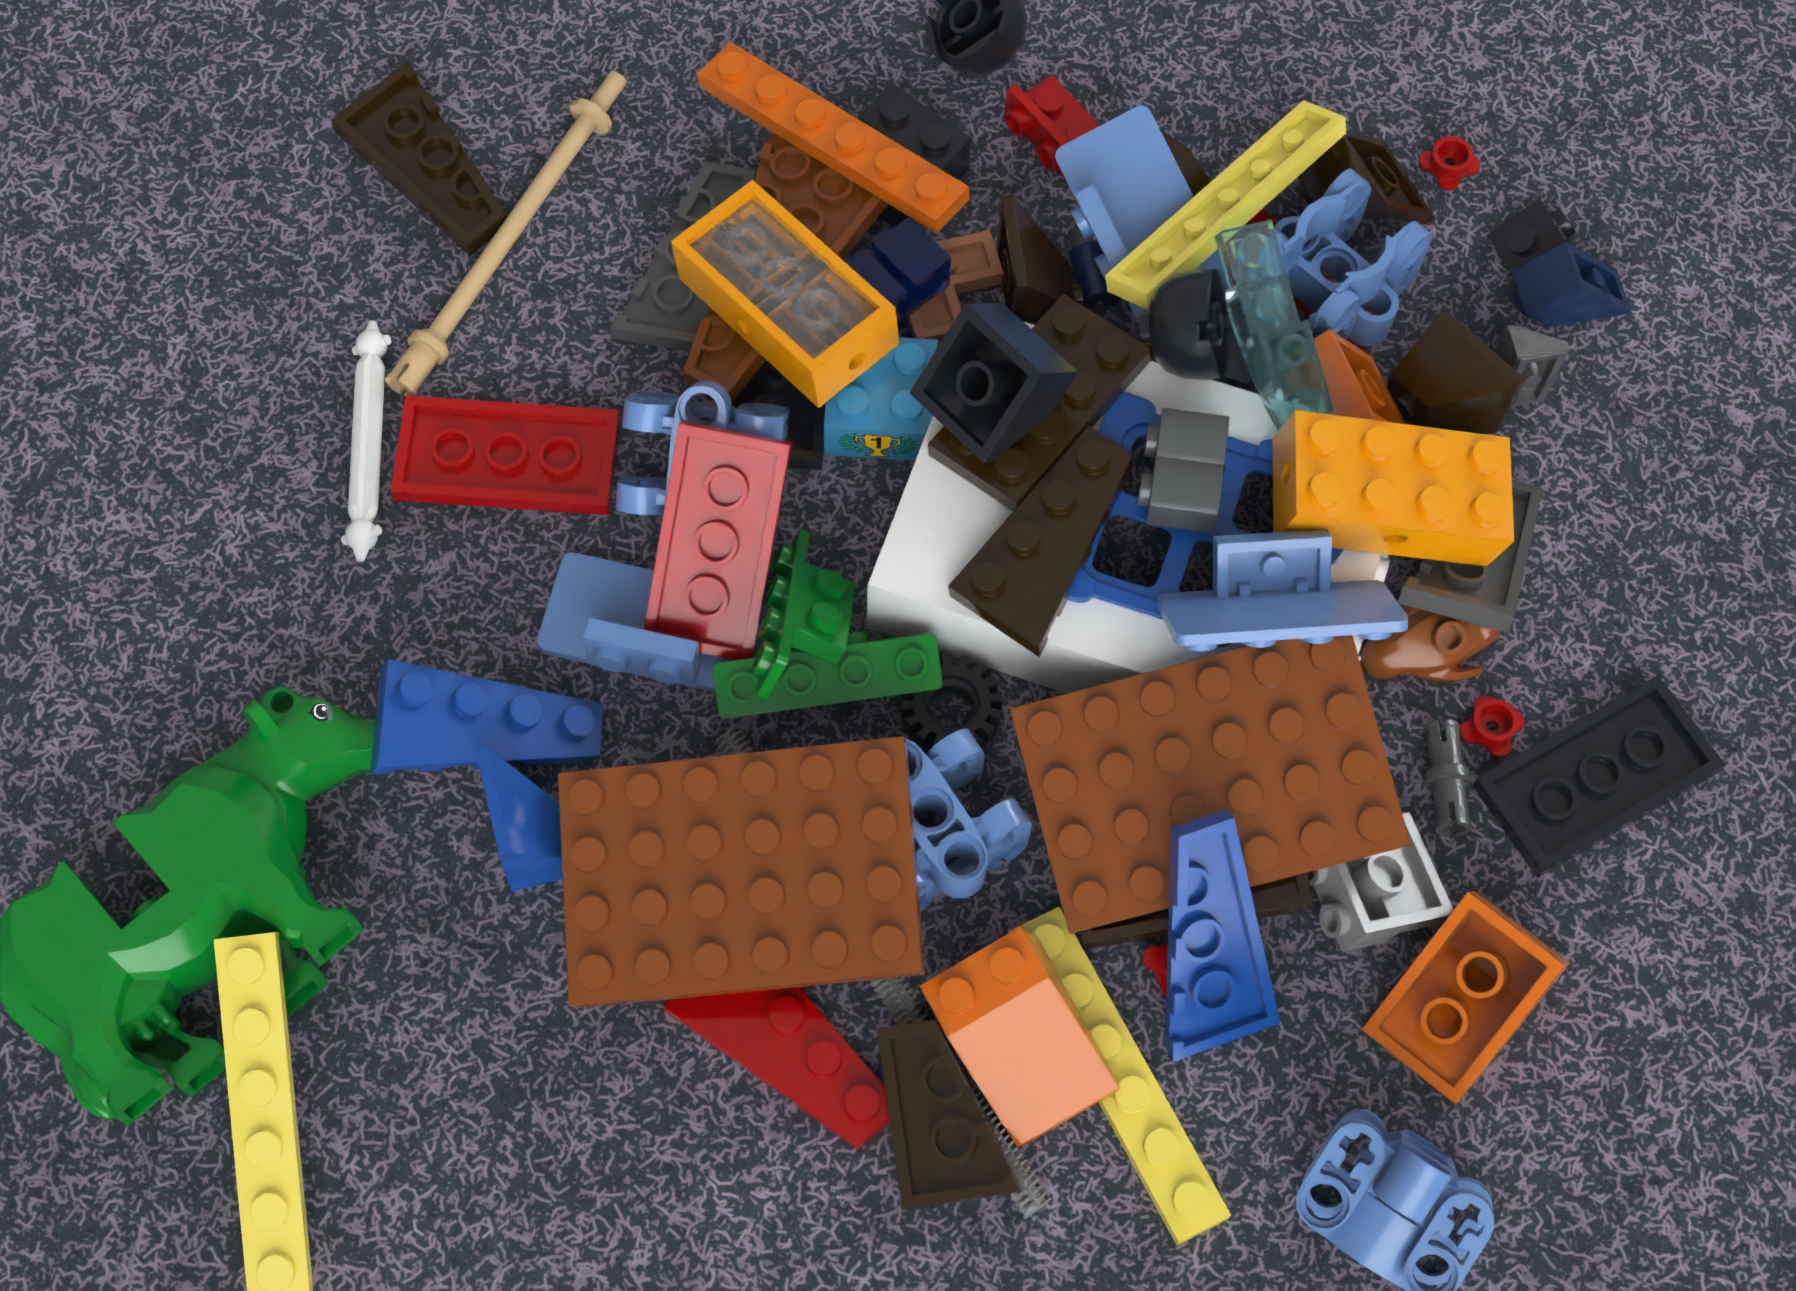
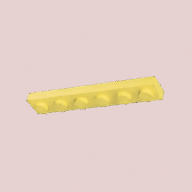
[1105,100,1346,311]
[1008,907,1231,1246]
[214,932,313,1291]

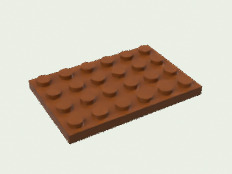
[1010,635,1411,934]
[558,736,925,1009]

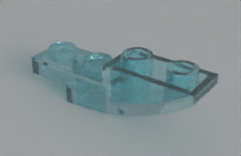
[1214,219,1335,430]

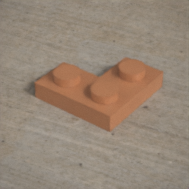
[889,230,1004,345]

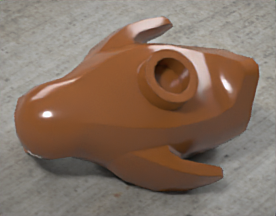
[1360,604,1500,683]

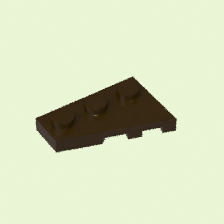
[877,1020,1024,1210]

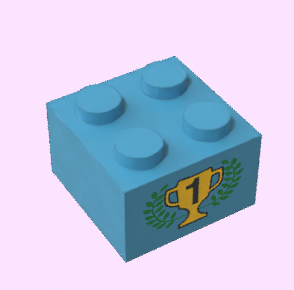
[824,337,938,461]

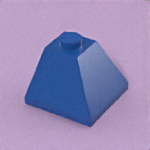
[475,746,563,891]

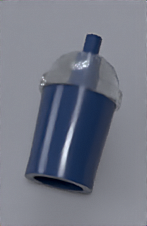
[1065,226,1122,308]

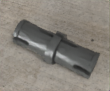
[1423,719,1472,837]

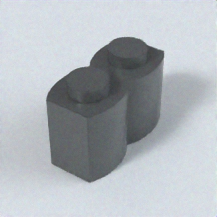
[1137,407,1230,534]

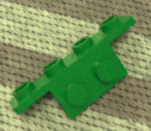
[752,528,856,701]
[712,631,943,719]

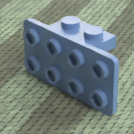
[1055,105,1237,324]
[1158,529,1408,651]
[537,552,770,693]

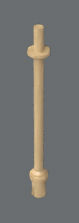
[385,71,627,396]

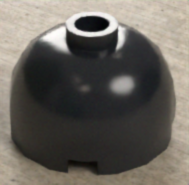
[925,0,1027,74]
[1139,269,1230,380]

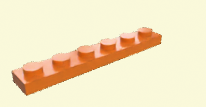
[697,42,970,233]

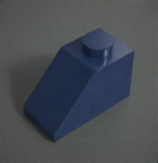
[1512,241,1632,327]

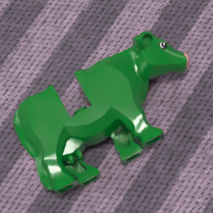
[0,685,376,1127]

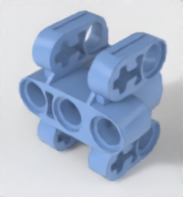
[1244,168,1433,347]
[615,380,790,515]
[905,729,1032,913]
[1296,1109,1494,1291]

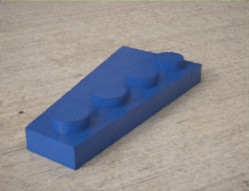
[370,659,603,775]
[1165,809,1280,1062]

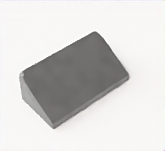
[1494,325,1570,406]

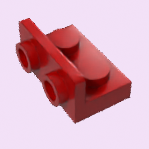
[1004,75,1100,178]

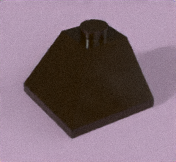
[1297,129,1436,224]
[996,195,1084,325]
[1386,309,1525,434]

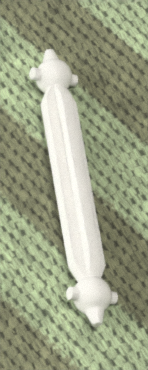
[341,320,391,562]

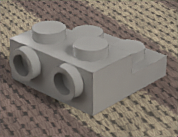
[1307,812,1454,952]

